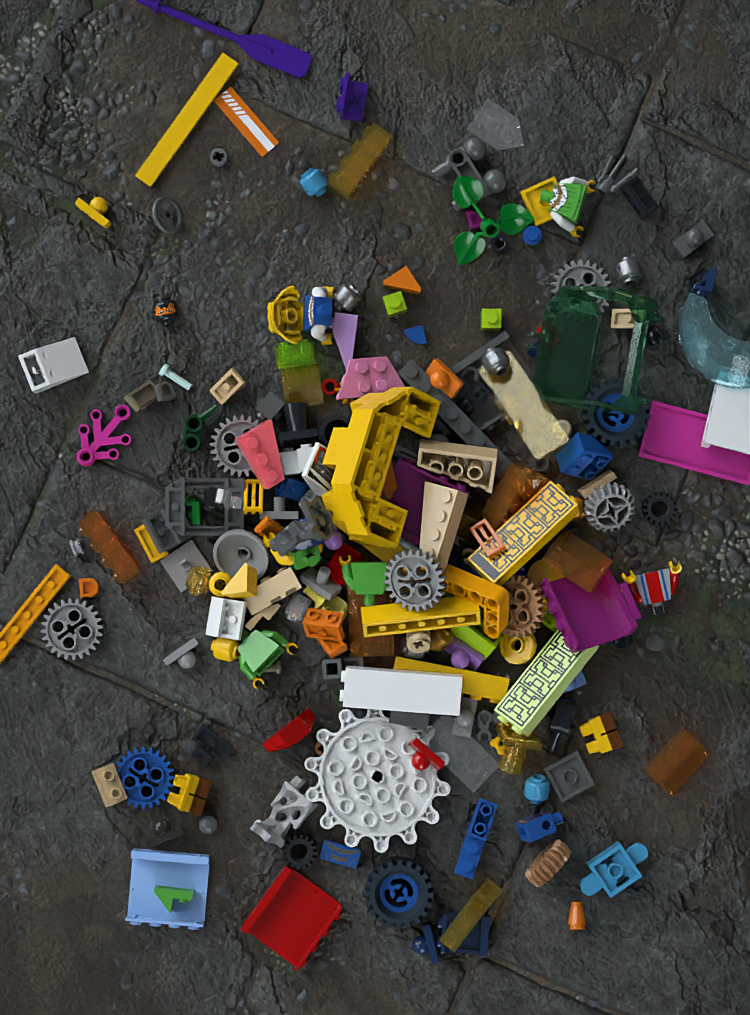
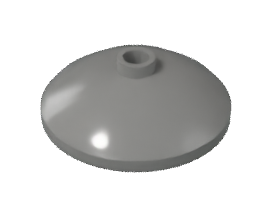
[213,529,269,580]

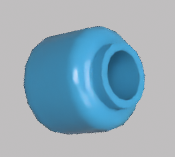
[300,167,328,197]
[524,774,550,804]

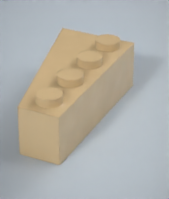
[417,439,498,494]
[419,481,468,569]

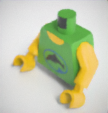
[263,532,323,570]

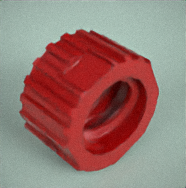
[322,378,339,396]

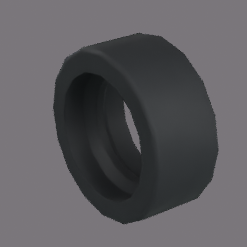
[320,415,350,447]

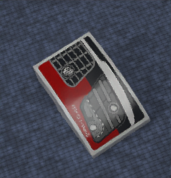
[302,442,335,496]

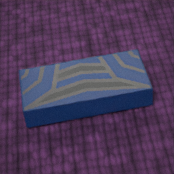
[319,839,361,869]

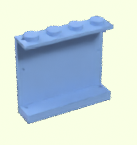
[125,848,210,930]

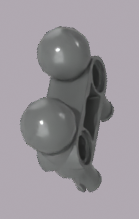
[431,137,507,211]

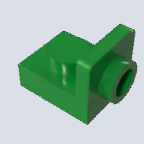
[185,498,202,525]

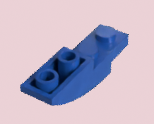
[454,798,498,879]

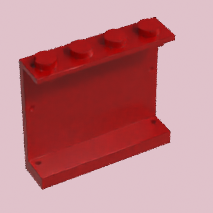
[240,864,343,971]

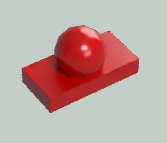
[408,738,445,771]

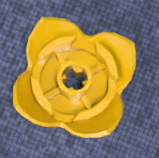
[267,285,304,345]

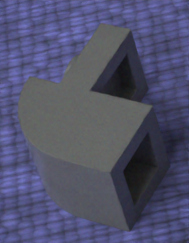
[322,657,365,679]

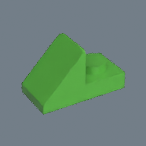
[154,885,195,913]

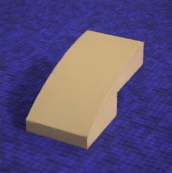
[245,603,281,631]

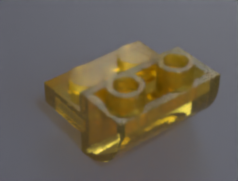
[281,363,324,405]

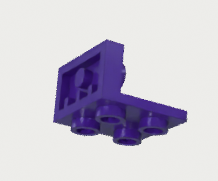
[336,73,369,123]

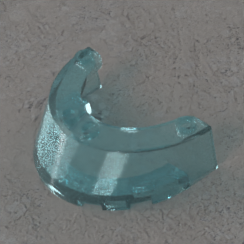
[679,293,750,389]

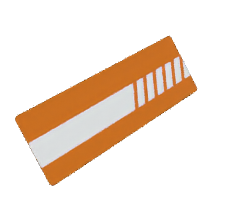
[214,87,279,157]

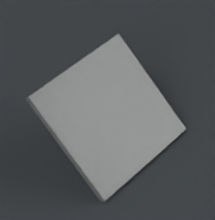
[160,540,213,593]

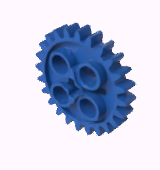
[116,746,175,809]

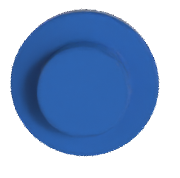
[523,226,542,245]

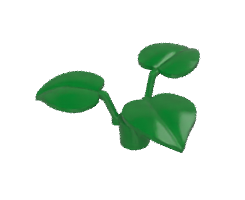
[452,176,534,265]

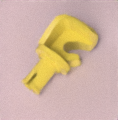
[303,586,349,620]

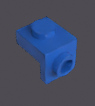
[275,477,308,501]

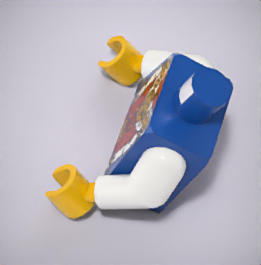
[303,286,334,345]

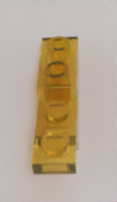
[439,878,503,953]

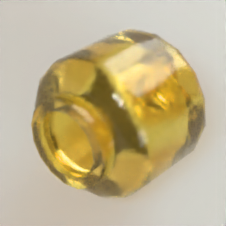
[185,566,212,596]

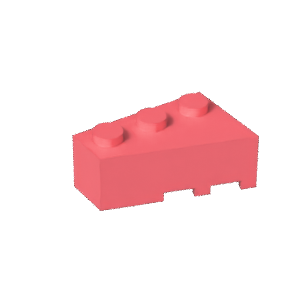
[234,419,285,489]

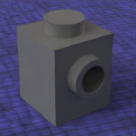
[255,391,285,421]

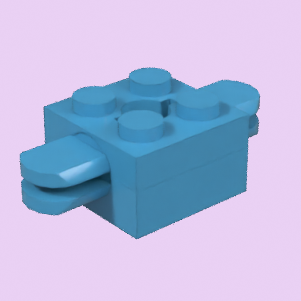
[580,841,648,898]

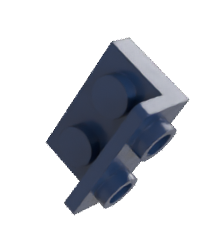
[689,268,717,300]

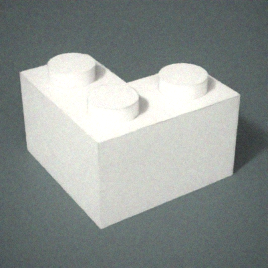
[279,444,313,476]

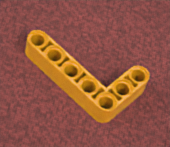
[420,564,509,639]

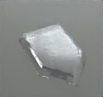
[466,98,524,151]

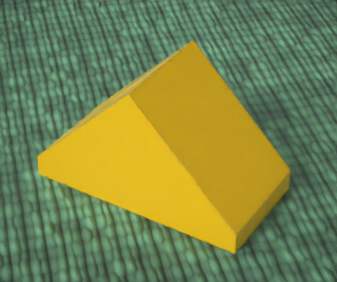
[221,563,257,600]

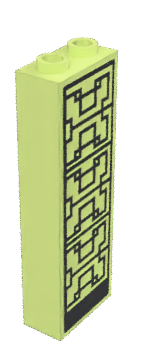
[494,630,599,737]

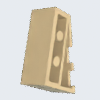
[242,566,303,616]

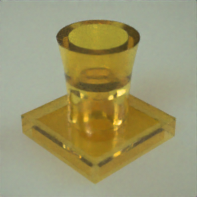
[495,723,543,774]

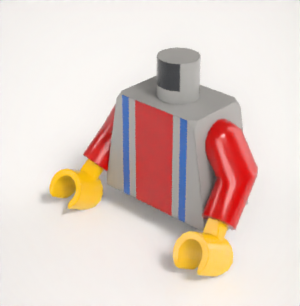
[622,561,682,615]

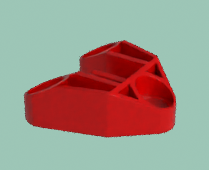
[262,708,315,752]

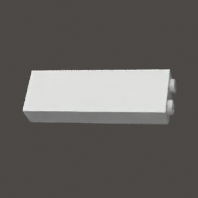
[339,665,462,716]

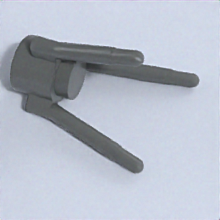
[596,154,639,195]

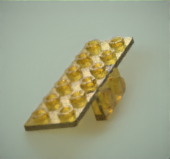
[477,350,569,461]

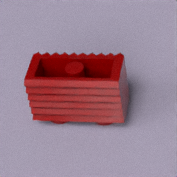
[326,542,363,586]

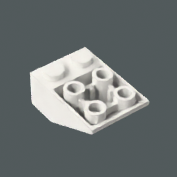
[18,337,89,394]

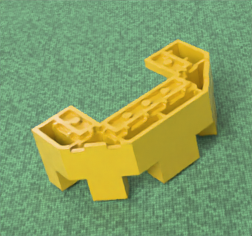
[321,387,441,548]

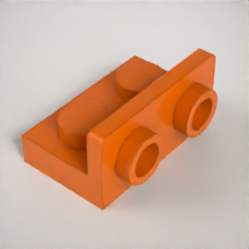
[302,608,345,642]

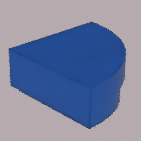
[404,325,427,345]

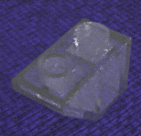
[284,592,313,623]

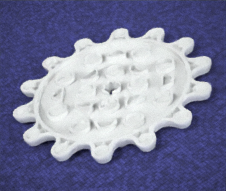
[304,709,451,853]

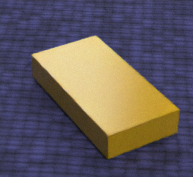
[134,524,169,563]

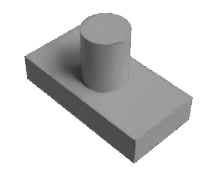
[260,497,299,520]
[299,566,342,601]

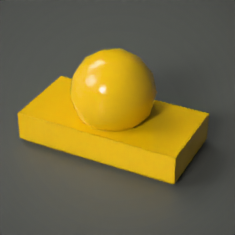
[75,197,111,229]

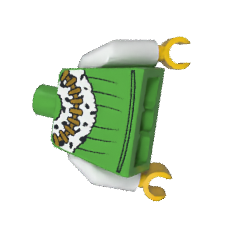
[540,177,596,237]

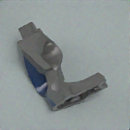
[269,494,334,556]

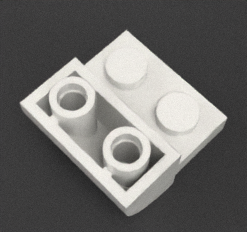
[206,596,247,640]

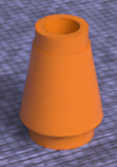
[568,902,587,930]

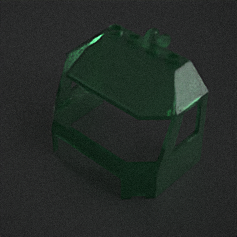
[526,286,665,415]

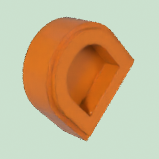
[79,578,100,598]

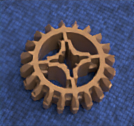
[525,839,571,887]

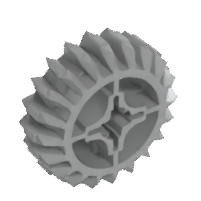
[584,482,636,533]

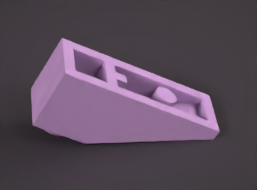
[330,312,358,369]

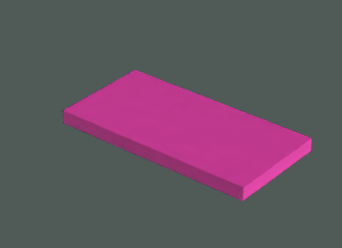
[638,401,750,485]

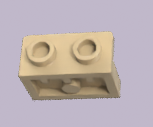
[91,763,127,807]

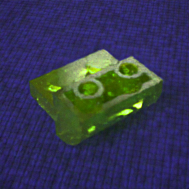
[275,339,316,370]

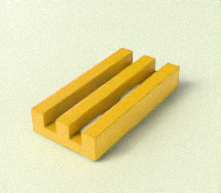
[243,479,264,514]

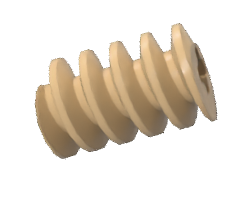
[406,630,431,653]

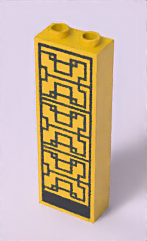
[467,480,580,586]

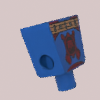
[515,812,563,843]

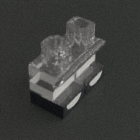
[205,487,243,512]

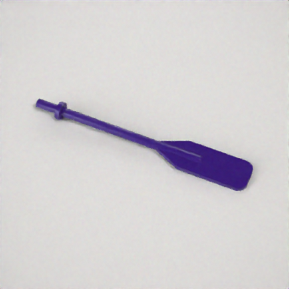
[136,0,311,78]

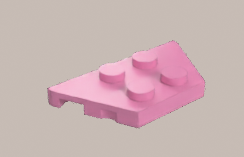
[336,356,405,400]

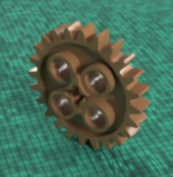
[502,574,547,638]

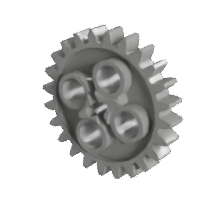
[550,259,612,322]
[209,415,258,477]
[384,548,447,612]
[41,598,104,660]

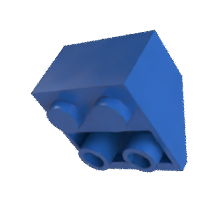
[555,432,614,480]

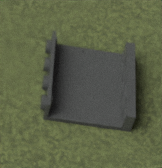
[450,331,545,432]

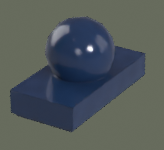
[412,922,440,964]

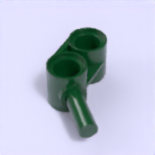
[183,404,219,452]

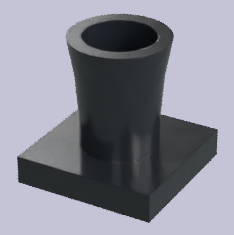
[279,402,319,449]

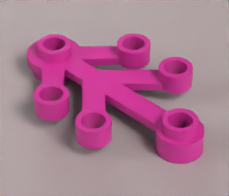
[77,404,132,466]

